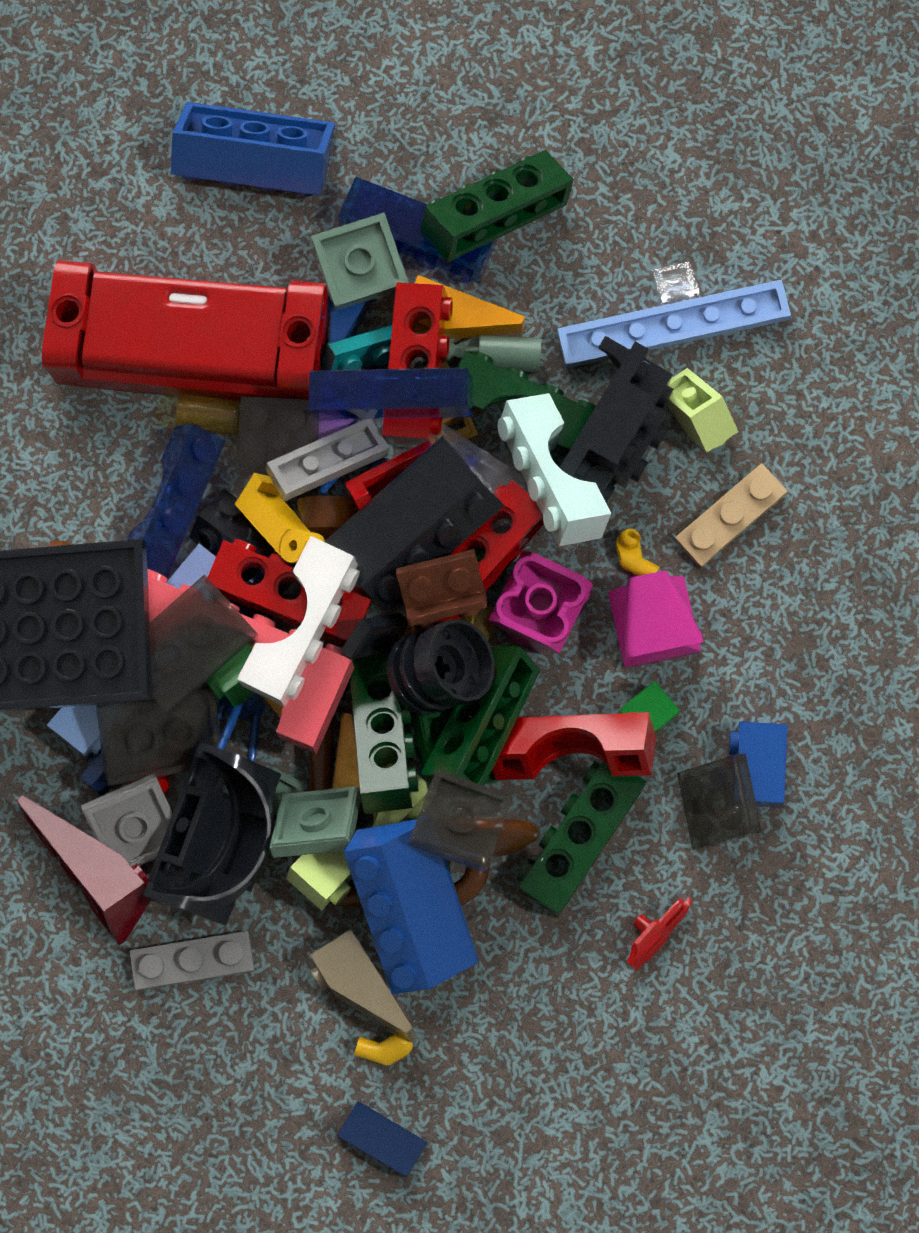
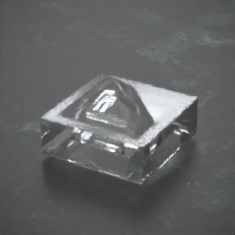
[652,262,699,306]

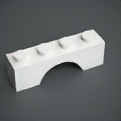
[237,536,360,707]

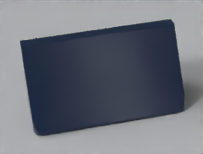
[337,1101,428,1177]

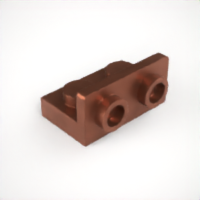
[396,549,487,627]

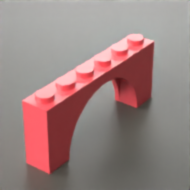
[147,569,354,754]

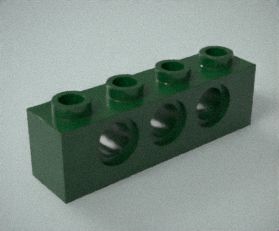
[420,150,574,263]
[420,646,541,799]
[350,653,419,814]
[516,760,647,917]

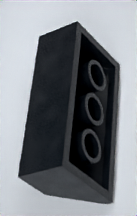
[324,436,504,611]

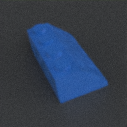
[170,102,335,197]
[344,817,479,995]

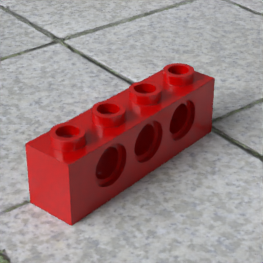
[382,282,453,445]
[435,480,545,625]
[205,539,371,646]

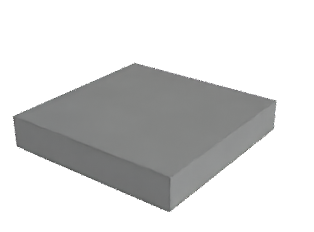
[81,773,173,867]

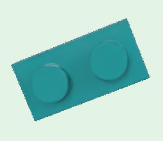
[322,325,392,379]

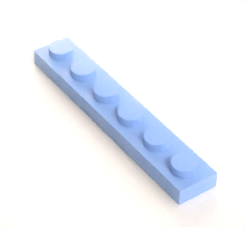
[557,280,791,369]

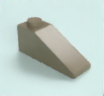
[310,929,418,1042]

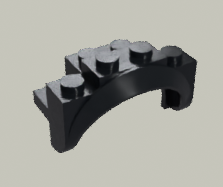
[560,336,674,504]
[143,743,281,926]

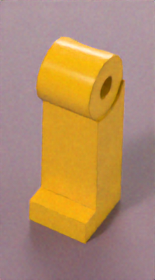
[235,473,325,564]

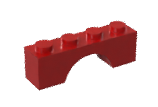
[492,712,657,780]

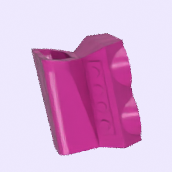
[488,551,593,654]
[608,571,704,667]

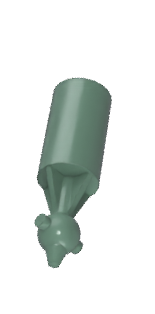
[442,335,541,373]

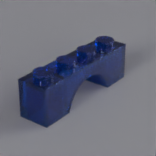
[127,424,226,578]

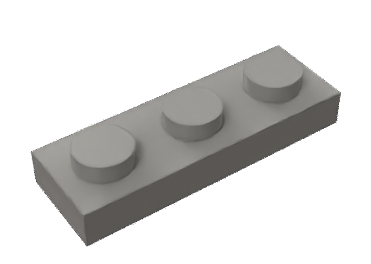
[266,417,389,502]
[129,931,255,991]

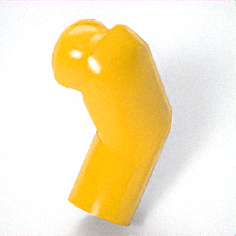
[615,528,660,576]
[354,1032,413,1066]

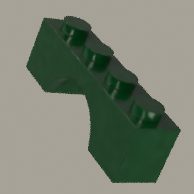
[442,351,596,460]

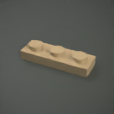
[674,463,788,568]

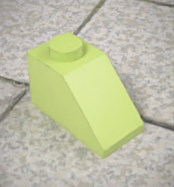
[666,368,738,453]

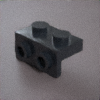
[189,489,275,581]

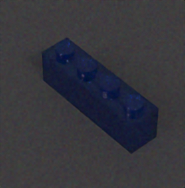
[338,177,497,284]
[309,368,473,419]

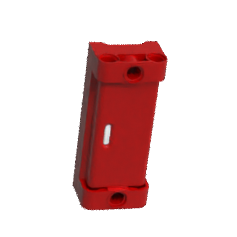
[42,260,332,408]

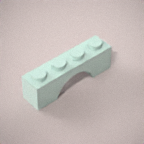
[497,393,611,546]

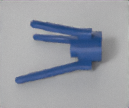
[186,693,265,763]

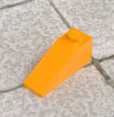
[413,275,525,339]

